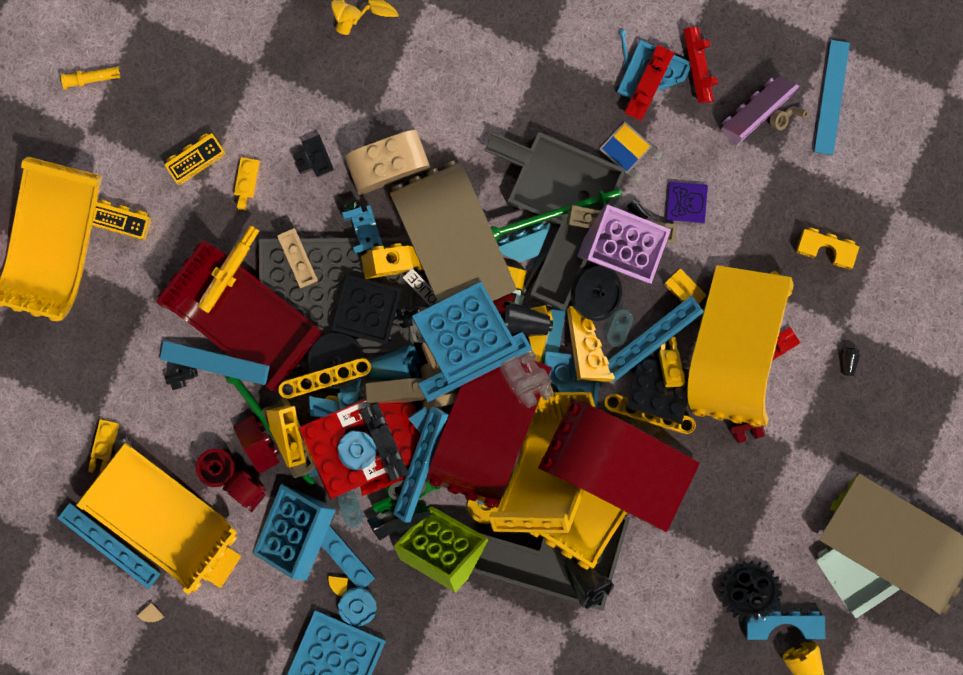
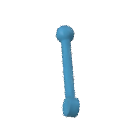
[619,29,630,69]

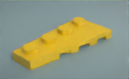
[567,306,615,382]

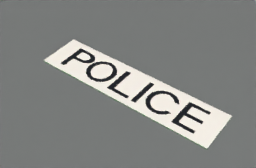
[403,269,438,307]

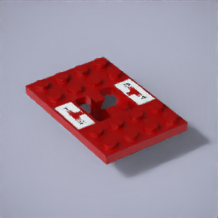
[298,399,421,500]

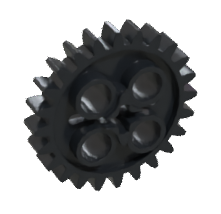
[719,560,782,623]

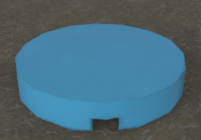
[337,431,376,470]
[338,588,377,626]

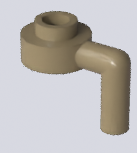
[770,106,809,130]

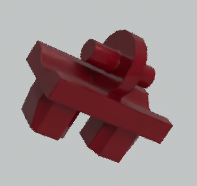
[729,422,765,443]

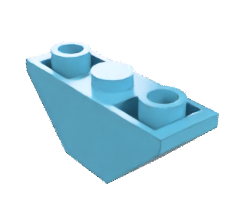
[497,222,551,262]

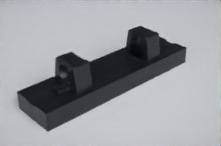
[359,403,409,482]

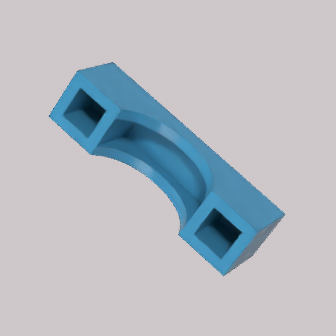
[745,611,825,640]

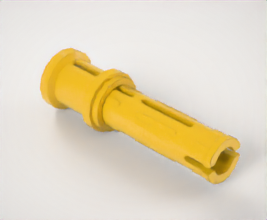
[61,66,120,90]

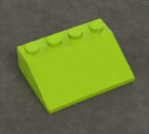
[394,506,488,593]

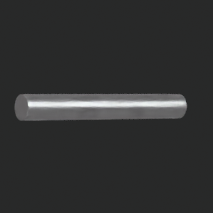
[521,255,546,297]

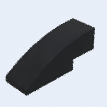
[367,501,431,541]

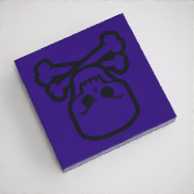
[666,182,708,224]

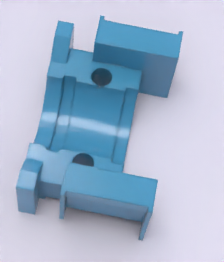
[342,205,383,256]

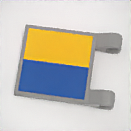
[599,122,662,183]

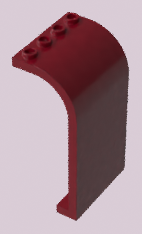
[156,240,323,392]
[426,356,552,508]
[538,398,700,533]

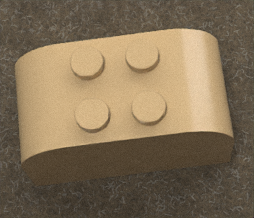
[345,130,431,195]

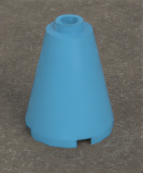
[365,345,421,381]

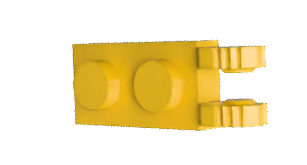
[658,336,685,387]
[88,419,119,473]

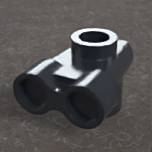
[165,367,198,390]

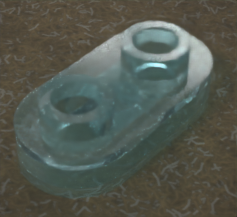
[606,310,633,347]
[338,491,364,528]

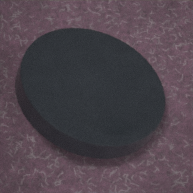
[571,265,622,321]
[308,333,364,389]

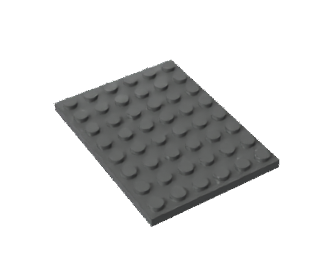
[259,238,414,354]

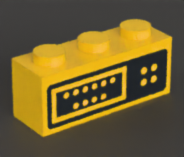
[164,133,226,186]
[92,200,152,241]

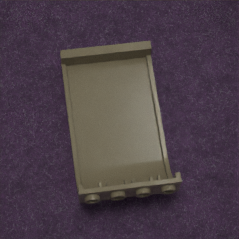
[389,160,517,303]
[819,474,963,616]

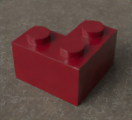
[233,416,280,474]

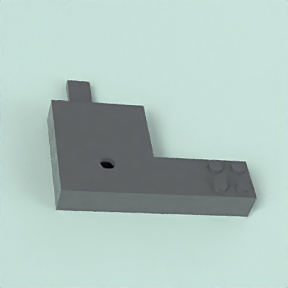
[484,132,626,312]
[472,516,630,611]

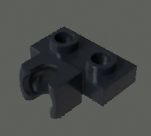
[293,135,334,178]

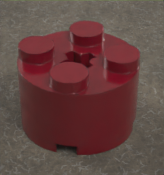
[195,448,237,487]
[222,470,267,513]

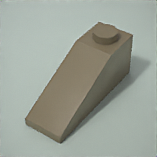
[365,378,427,403]

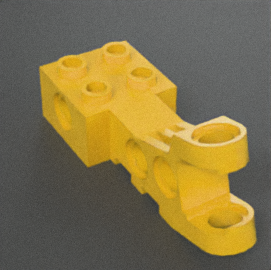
[361,243,424,279]

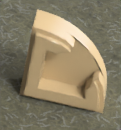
[137,603,165,622]

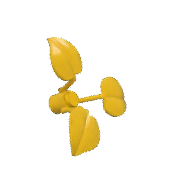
[331,0,399,35]

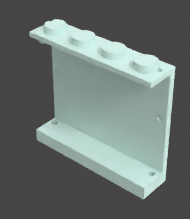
[815,548,900,619]

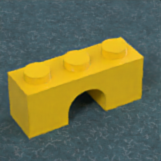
[796,227,859,270]

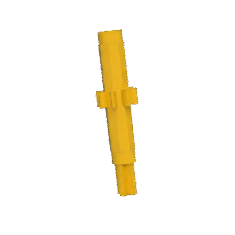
[197,225,259,313]

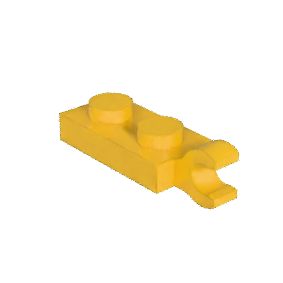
[234,157,260,211]

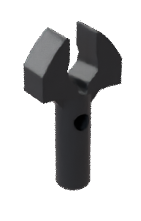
[396,307,421,329]

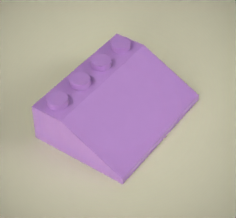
[721,76,799,146]
[577,204,671,284]

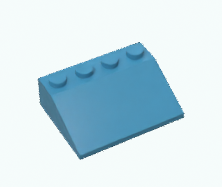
[253,484,336,580]

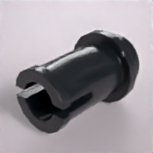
[627,199,651,219]

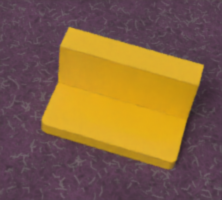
[664,269,706,304]
[202,546,241,588]

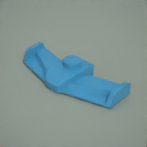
[309,392,366,418]

